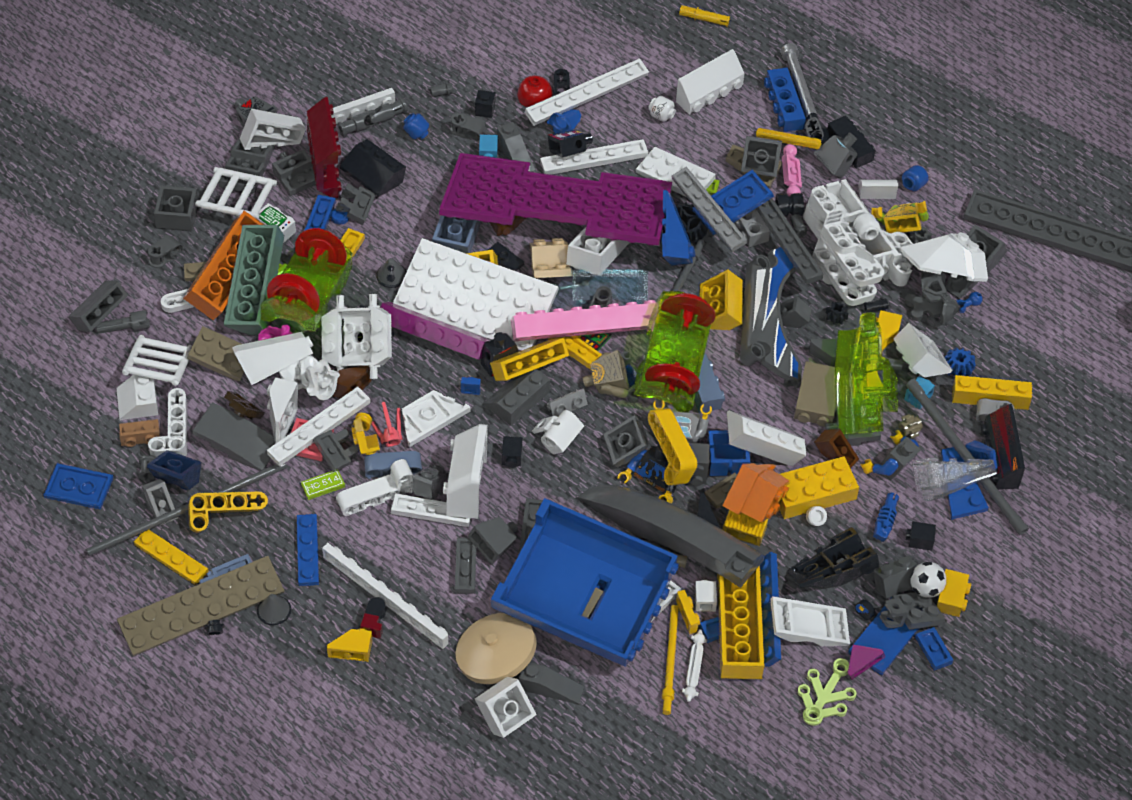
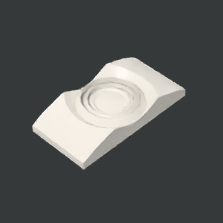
[771,596,850,647]

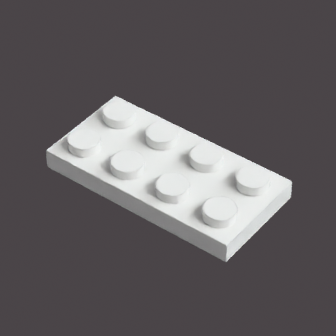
[636,147,716,196]

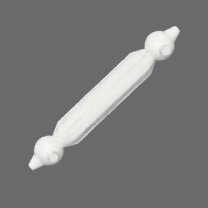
[682,630,707,702]

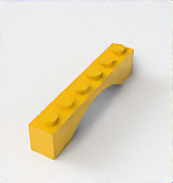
[855,310,902,413]

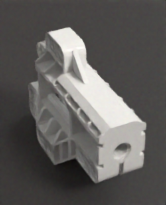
[803,179,913,306]

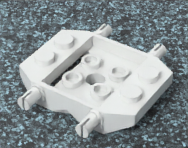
[321,294,392,379]

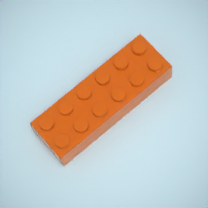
[183,210,263,320]

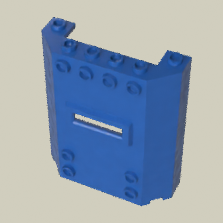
[491,498,679,667]

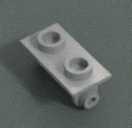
[546,388,588,417]

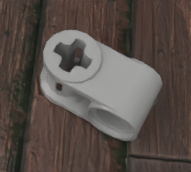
[976,398,1014,422]

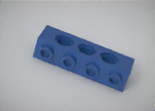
[764,68,806,132]

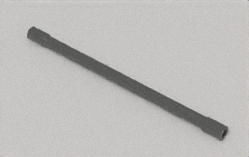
[906,378,1029,536]

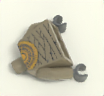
[583,350,639,403]

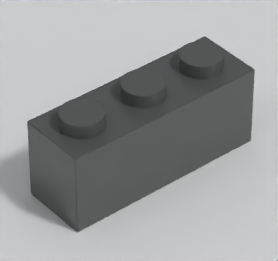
[68,281,128,332]

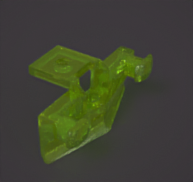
[835,312,898,435]

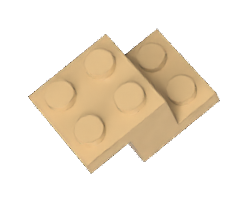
[529,238,572,278]

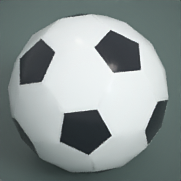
[910,562,946,598]

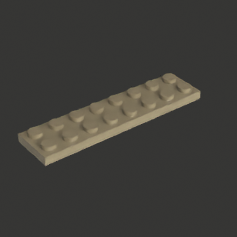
[117,556,285,657]

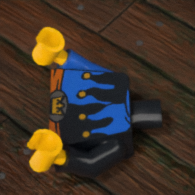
[618,444,677,504]

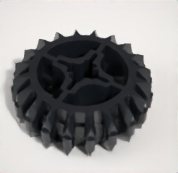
[662,202,708,244]

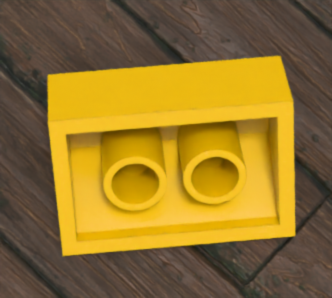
[700,269,743,330]

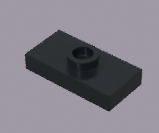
[486,242,524,271]

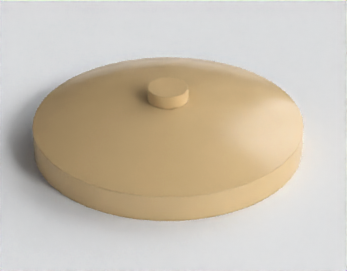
[456,613,537,684]

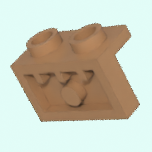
[119,419,160,447]

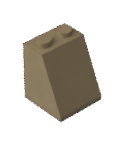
[794,361,844,427]

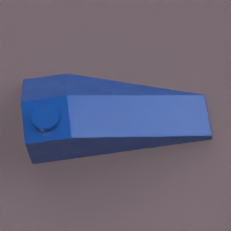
[662,190,695,266]

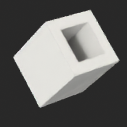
[695,580,717,612]

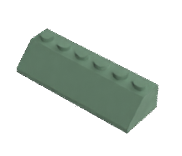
[224,225,285,335]

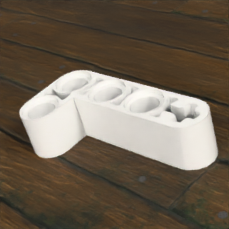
[148,388,187,458]
[336,459,414,516]

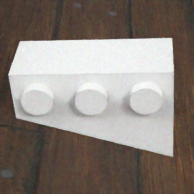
[240,109,306,150]

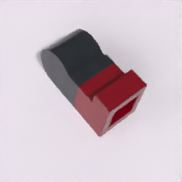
[360,597,386,639]

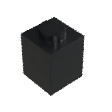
[475,90,496,118]
[501,436,523,468]
[905,521,936,551]

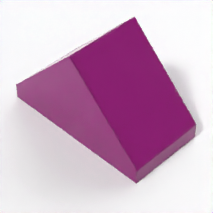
[848,645,885,680]

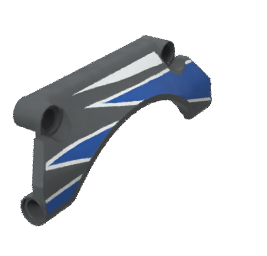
[740,246,802,388]

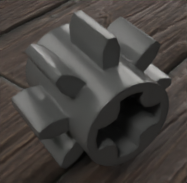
[909,227,932,244]

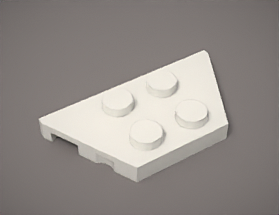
[402,390,470,447]

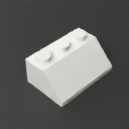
[893,323,952,377]

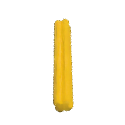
[756,128,822,150]

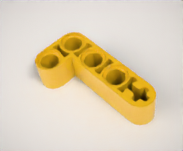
[648,408,697,486]
[188,492,268,533]

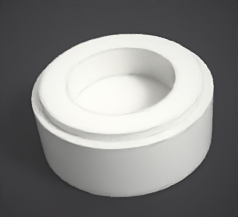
[806,506,827,526]

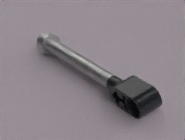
[780,43,830,147]

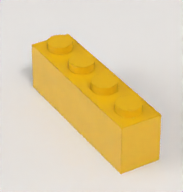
[490,338,570,381]
[952,375,1032,410]

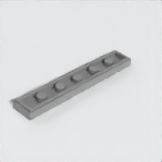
[671,166,747,252]

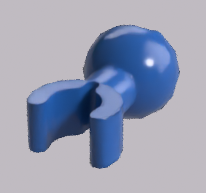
[956,292,983,313]

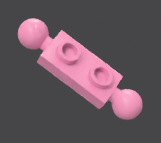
[782,144,802,197]

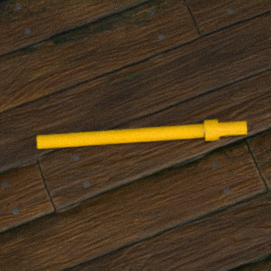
[662,605,679,715]

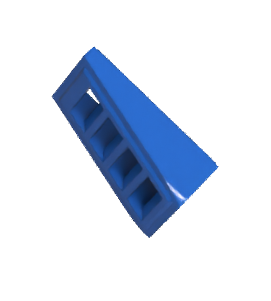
[965,440,997,469]

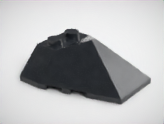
[788,527,879,588]

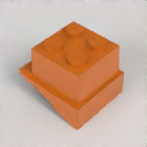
[722,463,789,522]

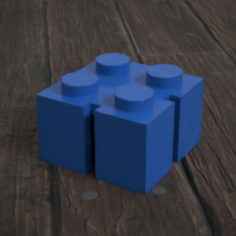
[707,430,750,476]

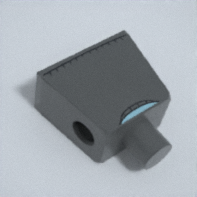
[813,133,857,178]

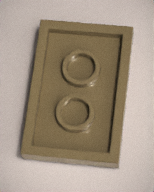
[187,326,244,382]

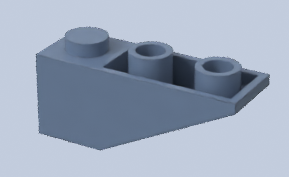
[693,354,725,413]

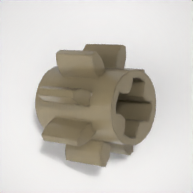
[898,414,922,439]

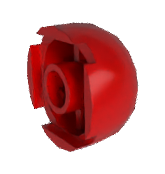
[517,75,552,107]

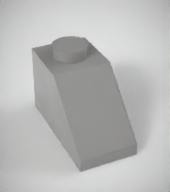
[141,479,178,526]

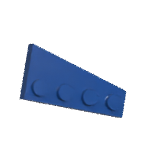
[941,447,989,520]

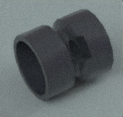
[775,193,804,217]

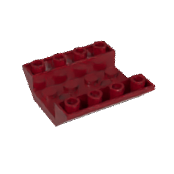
[307,97,341,198]

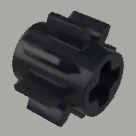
[825,302,849,325]

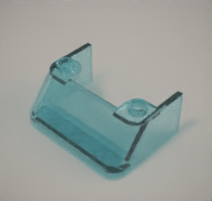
[571,269,648,304]

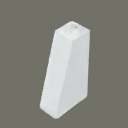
[232,332,314,385]

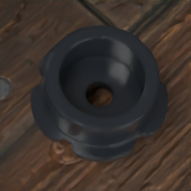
[204,620,225,635]

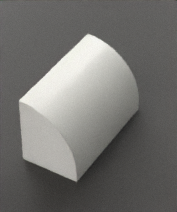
[858,180,898,199]

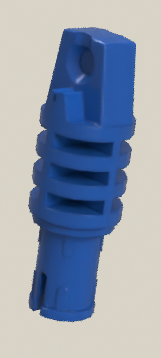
[873,492,899,542]

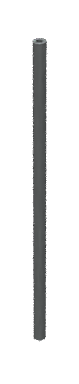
[86,463,287,556]

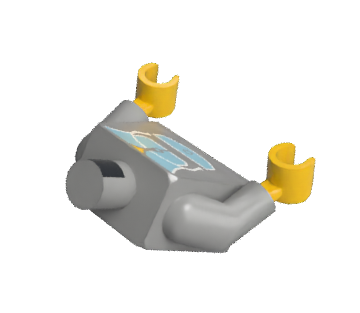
[652,400,712,443]

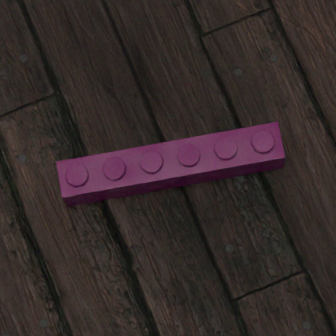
[380,302,490,360]

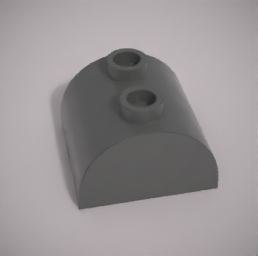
[741,136,782,177]

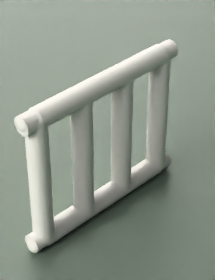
[195,167,277,220]
[122,335,192,386]

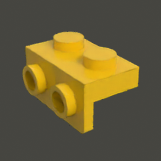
[351,419,380,455]

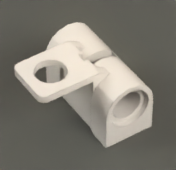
[532,410,584,454]

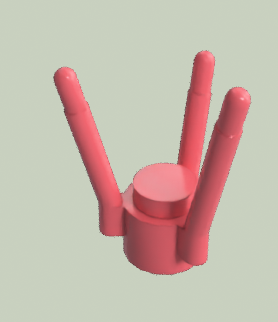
[371,402,402,447]

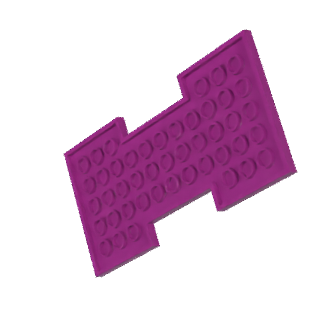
[439,153,673,245]

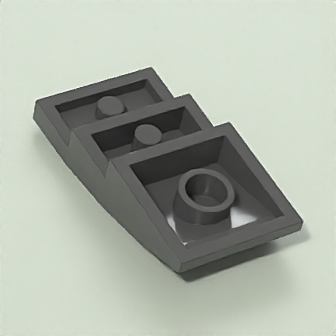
[219,137,276,194]
[192,402,275,471]

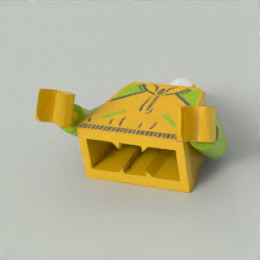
[871,201,929,233]

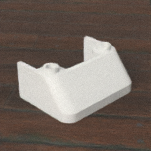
[443,424,488,519]

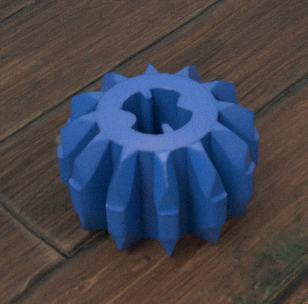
[944,347,976,376]

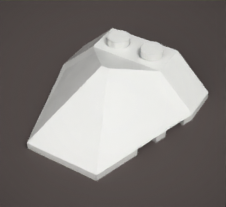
[899,232,988,282]

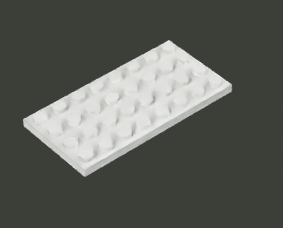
[393,238,559,351]

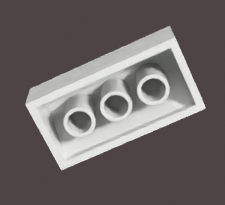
[676,49,744,114]
[727,410,806,466]

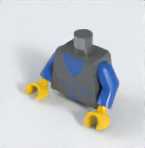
[860,430,921,480]

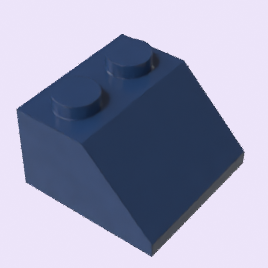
[147,450,202,490]

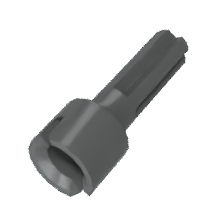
[96,310,150,334]

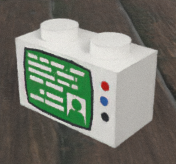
[258,203,296,243]

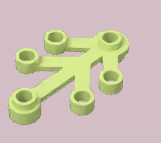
[797,658,857,726]

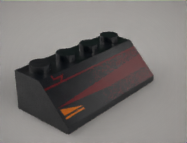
[981,404,1025,490]

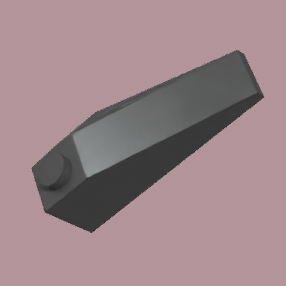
[945,225,1007,299]

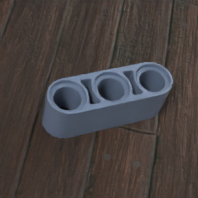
[364,451,422,479]

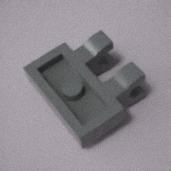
[335,183,376,225]
[313,429,360,472]

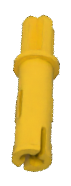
[679,5,730,27]

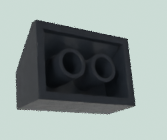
[340,139,406,196]

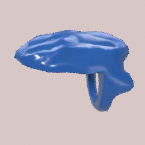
[547,109,581,133]

